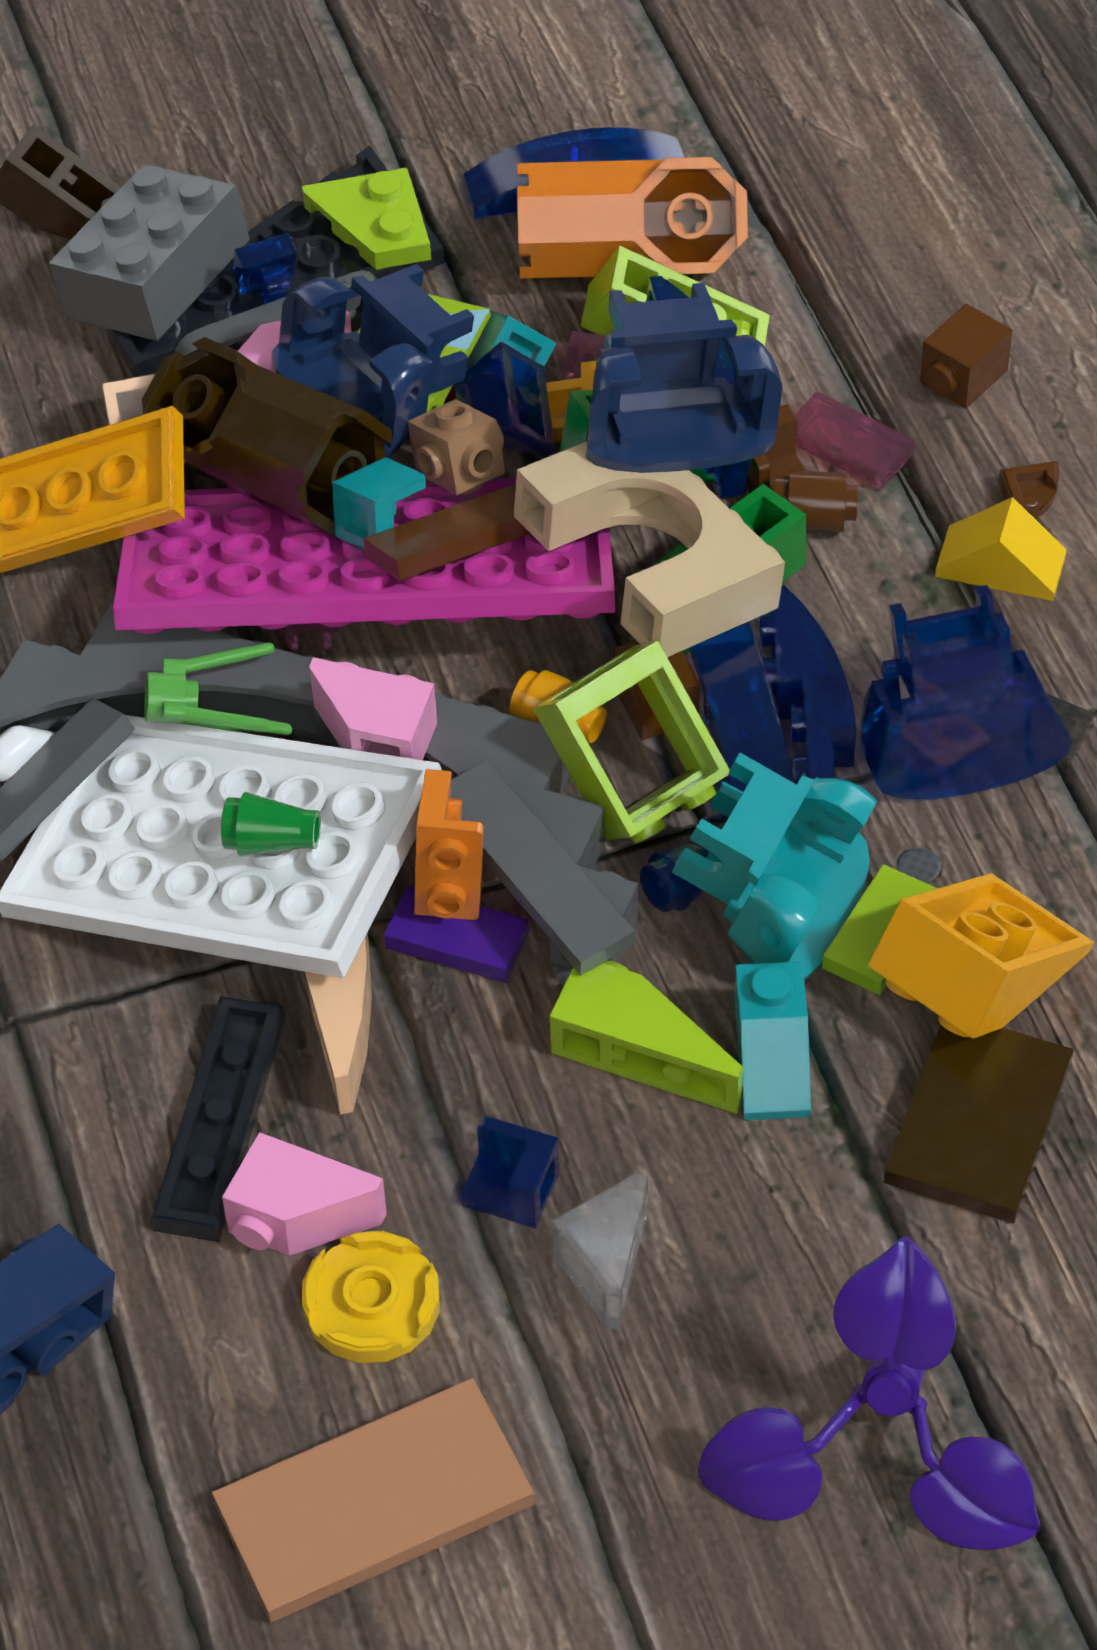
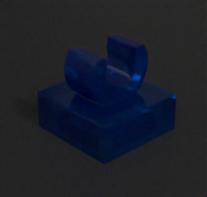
[233,232,297,304]

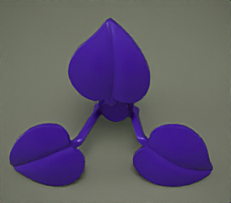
[698,1236,1041,1550]

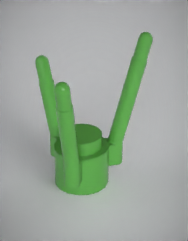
[144,642,292,735]

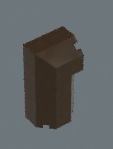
[142,337,392,537]

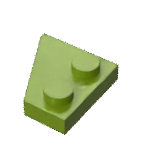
[302,168,431,270]

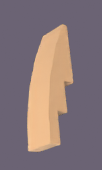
[305,934,372,1115]

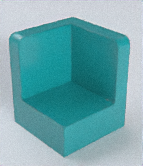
[468,310,556,394]
[332,457,426,549]

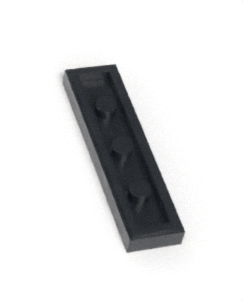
[151,996,286,1242]

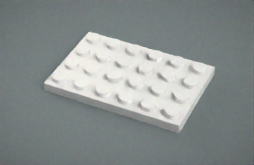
[0,715,442,978]

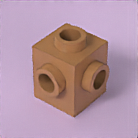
[407,399,505,495]

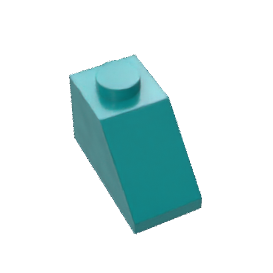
[734,961,811,1121]

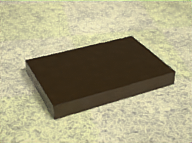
[883,1024,1074,1224]

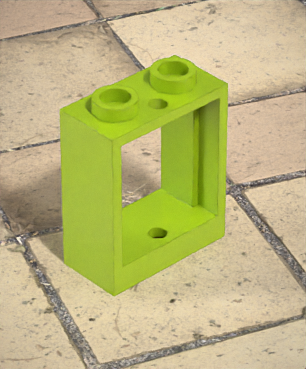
[533,640,730,843]

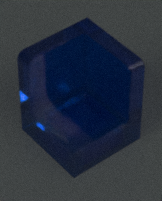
[461,1116,560,1229]

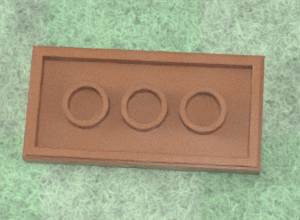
[212,1378,535,1623]

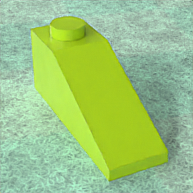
[580,246,770,361]
[550,961,743,1114]

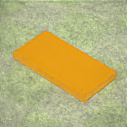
[0,406,185,573]

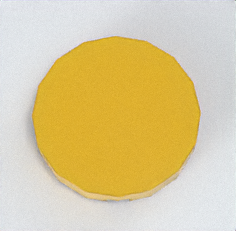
[302,1231,440,1363]

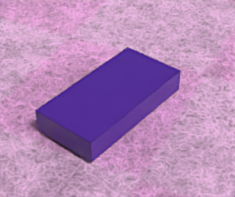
[384,885,529,983]

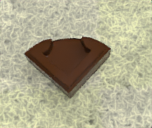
[998,461,1059,519]

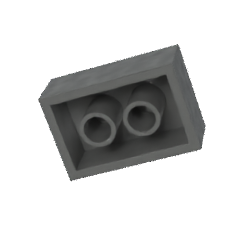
[48,164,250,341]

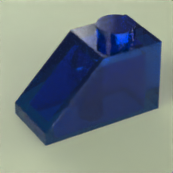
[455,341,556,457]

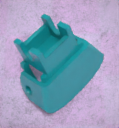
[672,753,878,981]

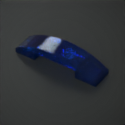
[464,127,684,219]

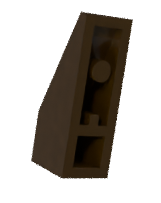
[0,124,121,240]

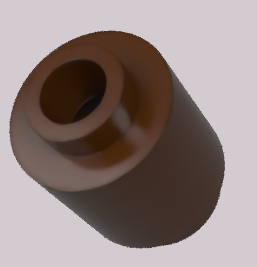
[774,470,858,532]

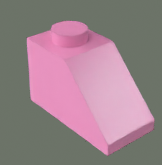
[222,1132,387,1256]

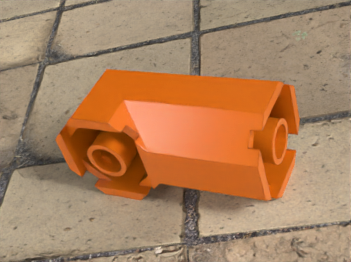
[517,157,748,279]

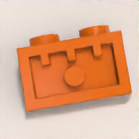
[414,769,484,920]

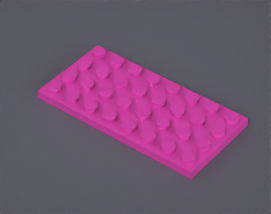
[113,478,615,634]

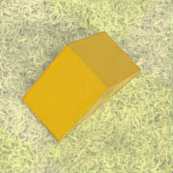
[935,497,1067,601]

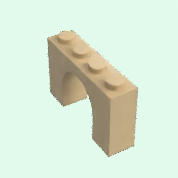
[514,441,785,657]

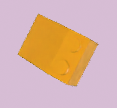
[868,873,1094,1039]

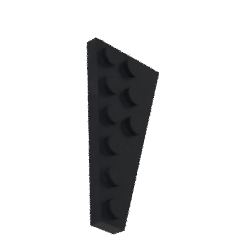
[111,146,445,377]

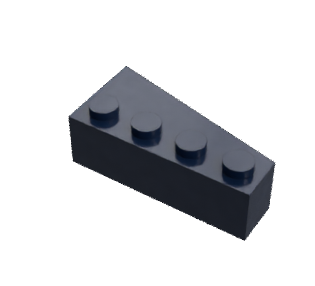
[0,1224,115,1414]

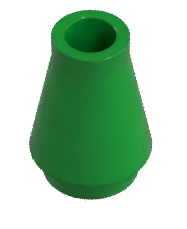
[221,792,321,857]

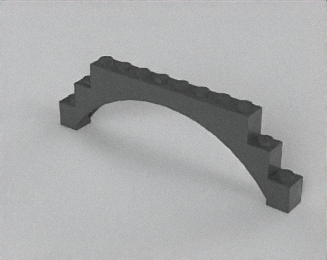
[0,602,638,969]

